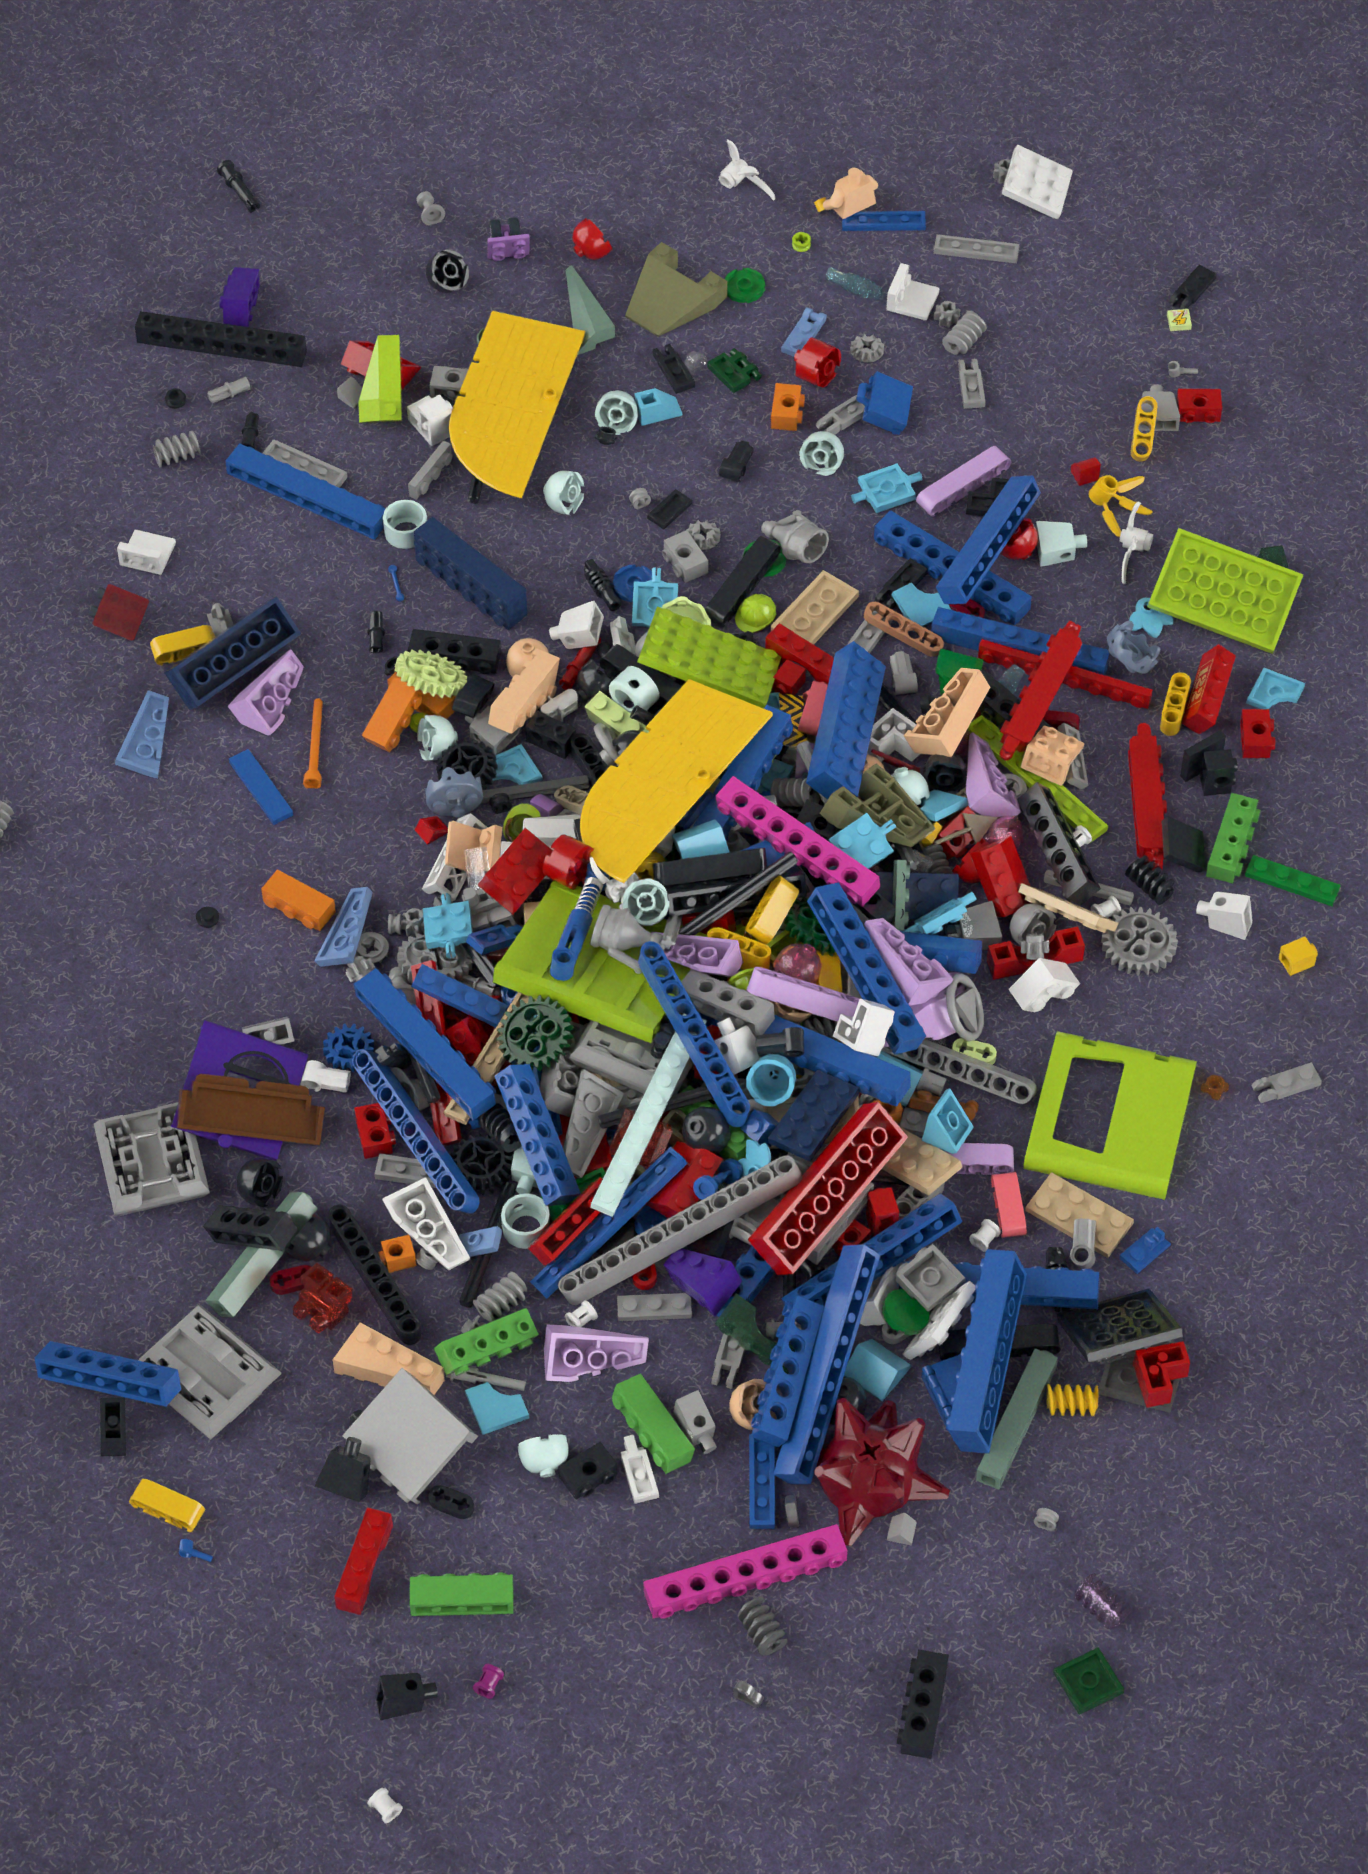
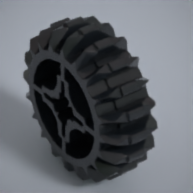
[436,739,498,790]
[450,1132,513,1195]

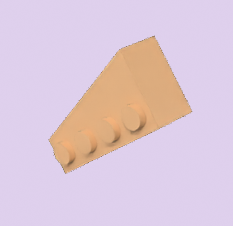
[488,648,560,734]
[903,668,990,757]
[333,1323,445,1395]

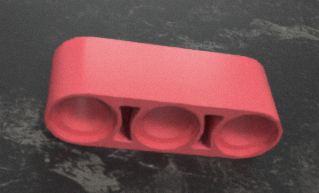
[798,680,828,736]
[991,1172,1027,1238]

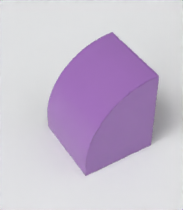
[530,794,563,817]

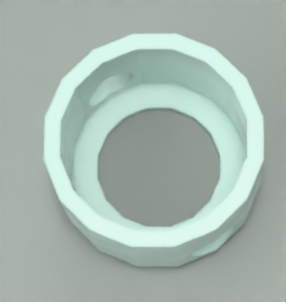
[383,500,427,549]
[609,666,659,713]
[501,1193,550,1249]

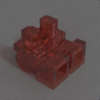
[293,1263,353,1333]

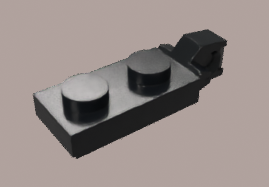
[375,1043,412,1069]

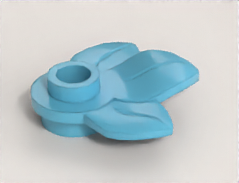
[1129,597,1173,638]
[738,1139,771,1177]

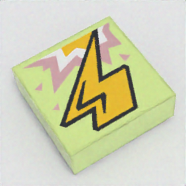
[1167,309,1192,331]

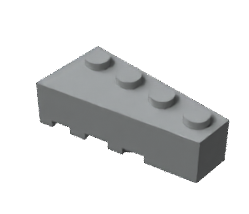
[540,1021,589,1117]

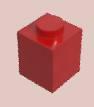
[772,660,806,695]

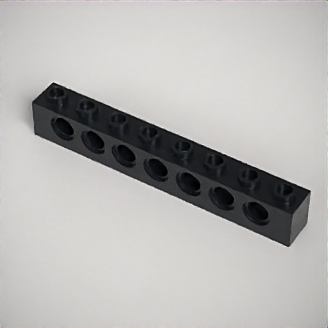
[135,311,307,367]

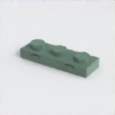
[892,860,910,931]

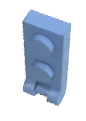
[781,307,827,357]

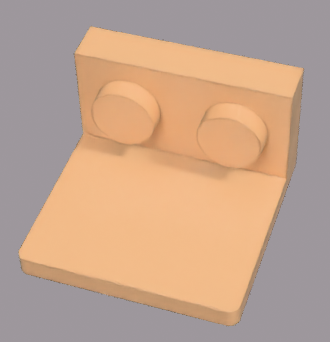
[1020,726,1084,786]
[445,821,502,876]

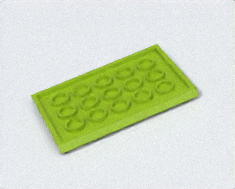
[1147,528,1304,654]
[637,606,781,709]

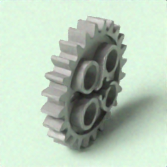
[1101,907,1178,976]
[397,933,473,981]

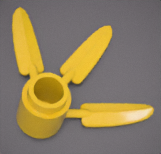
[1089,475,1152,537]

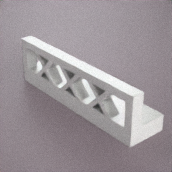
[422,813,488,901]

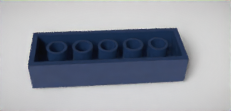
[414,516,527,630]
[164,596,301,710]

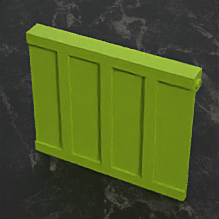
[493,880,707,1043]

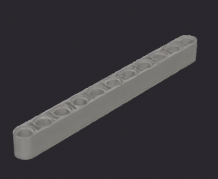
[806,1014,1037,1104]
[558,1156,802,1305]

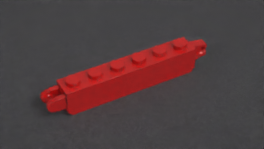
[999,621,1082,761]
[1128,722,1167,870]

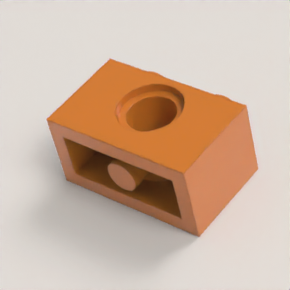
[771,383,805,431]

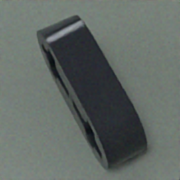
[428,1485,474,1519]

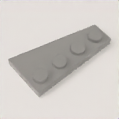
[563,1070,624,1178]

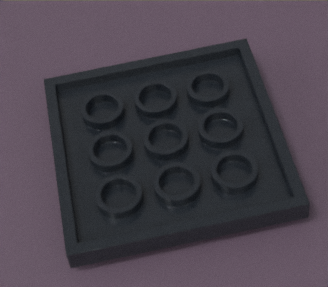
[1057,1288,1183,1363]

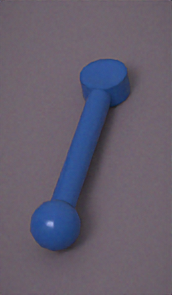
[388,565,404,601]

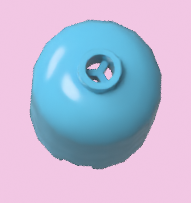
[746,1054,796,1106]

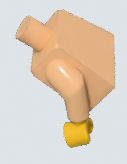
[814,168,878,219]

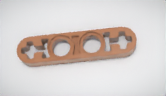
[863,602,944,657]

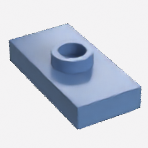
[459,1226,502,1257]

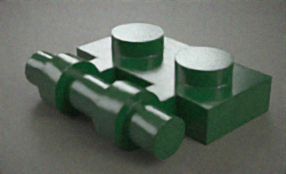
[707,348,762,394]

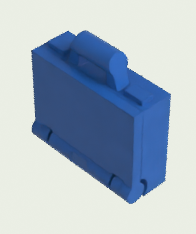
[856,371,913,435]
[921,1354,962,1426]

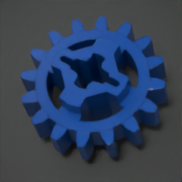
[323,1024,375,1072]

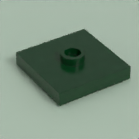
[1053,1647,1125,1715]

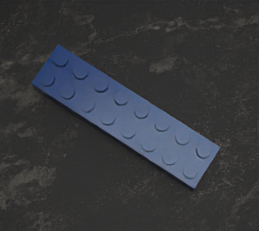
[806,641,886,800]
[946,1249,1027,1454]

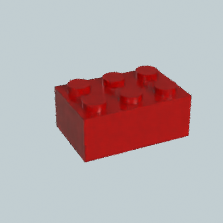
[478,828,553,914]

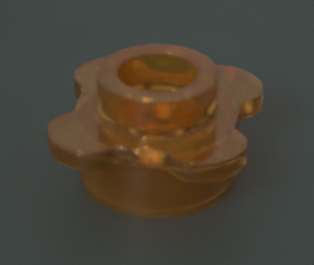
[1201,1075,1229,1100]

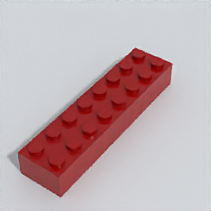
[748,1102,908,1275]

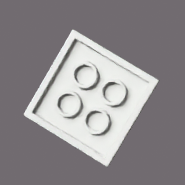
[1002,145,1073,219]
[902,1281,976,1360]

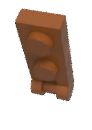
[909,1090,979,1121]

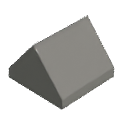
[887,1513,917,1545]

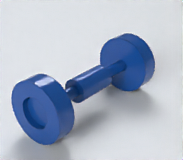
[693,1159,743,1200]

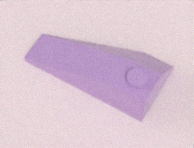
[651,932,743,977]

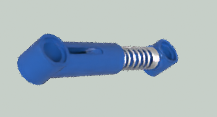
[550,862,609,981]

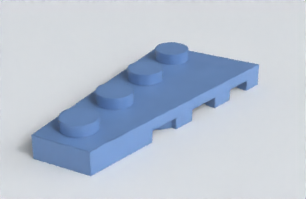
[115,690,169,779]
[315,887,373,967]

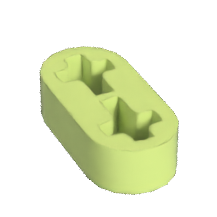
[952,1038,996,1065]

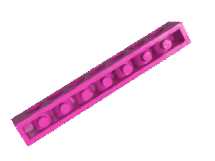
[716,776,880,907]
[643,1524,847,1619]

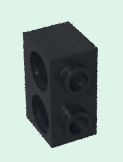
[525,711,576,759]

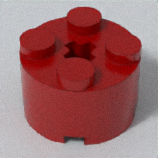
[794,337,841,387]
[543,834,594,890]

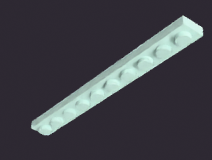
[590,1014,707,1217]

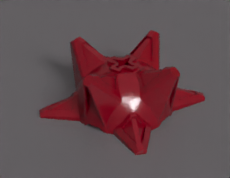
[814,1398,950,1546]

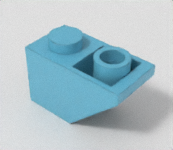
[635,388,682,426]

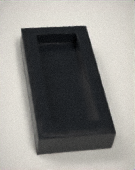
[647,489,692,529]

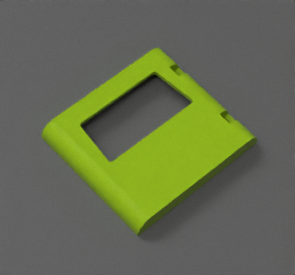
[1023,1031,1197,1200]

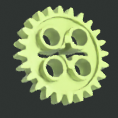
[394,650,467,698]

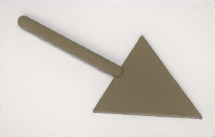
[934,813,998,845]

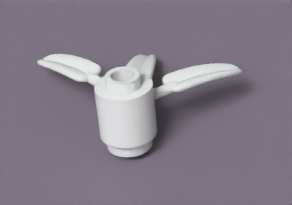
[719,139,775,200]
[1119,502,1153,584]
[590,857,640,909]

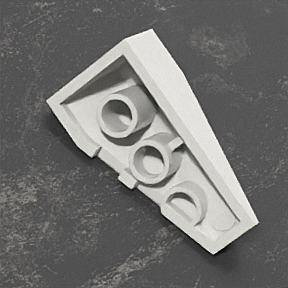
[382,1177,470,1270]

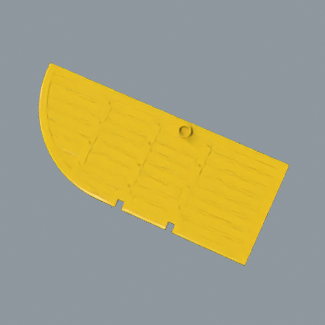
[449,311,585,498]
[580,679,773,883]

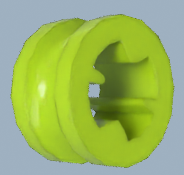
[792,232,811,252]

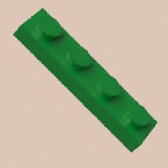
[1245,855,1341,906]

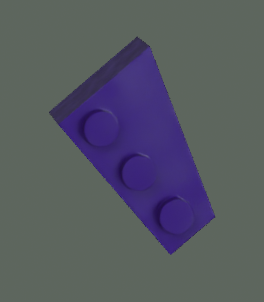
[219,267,260,327]
[663,1248,742,1317]

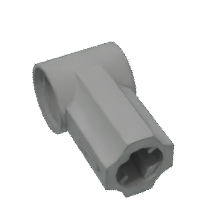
[890,651,918,695]
[1070,1218,1096,1269]

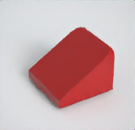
[415,816,448,845]

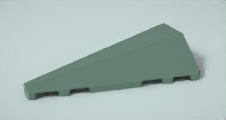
[566,265,615,355]

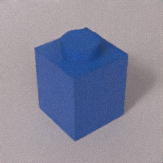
[740,1109,779,1147]

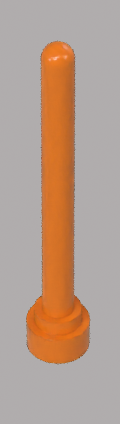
[303,698,323,788]

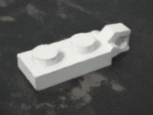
[610,616,635,654]
[621,1435,659,1504]

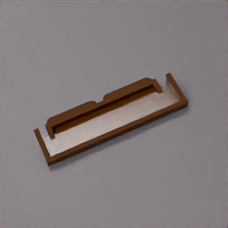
[177,1074,325,1145]

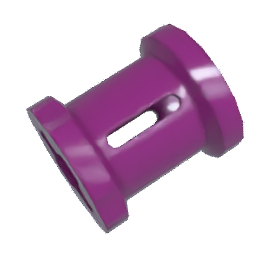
[473,1664,504,1699]

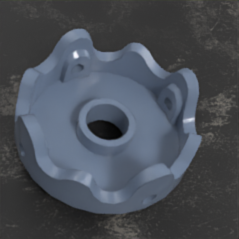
[1107,621,1160,674]
[424,767,483,818]

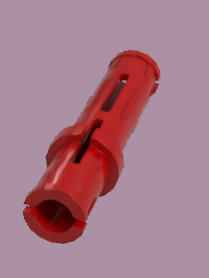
[559,638,601,690]

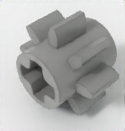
[993,159,1011,184]
[934,301,960,327]
[400,908,425,937]
[1021,934,1049,960]
[346,956,375,982]

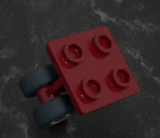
[88,584,149,641]

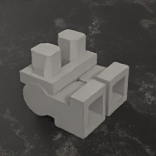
[462,887,517,933]

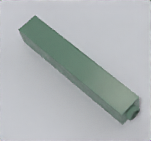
[205,1192,318,1317]
[976,1349,1058,1490]

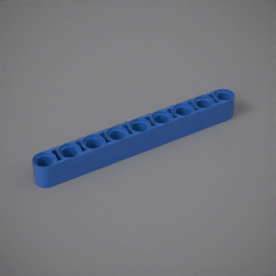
[638,941,750,1127]
[352,1049,479,1214]

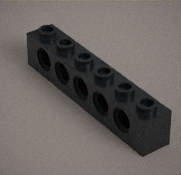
[1017,782,1101,906]
[664,867,807,916]

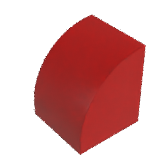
[1071,457,1101,486]

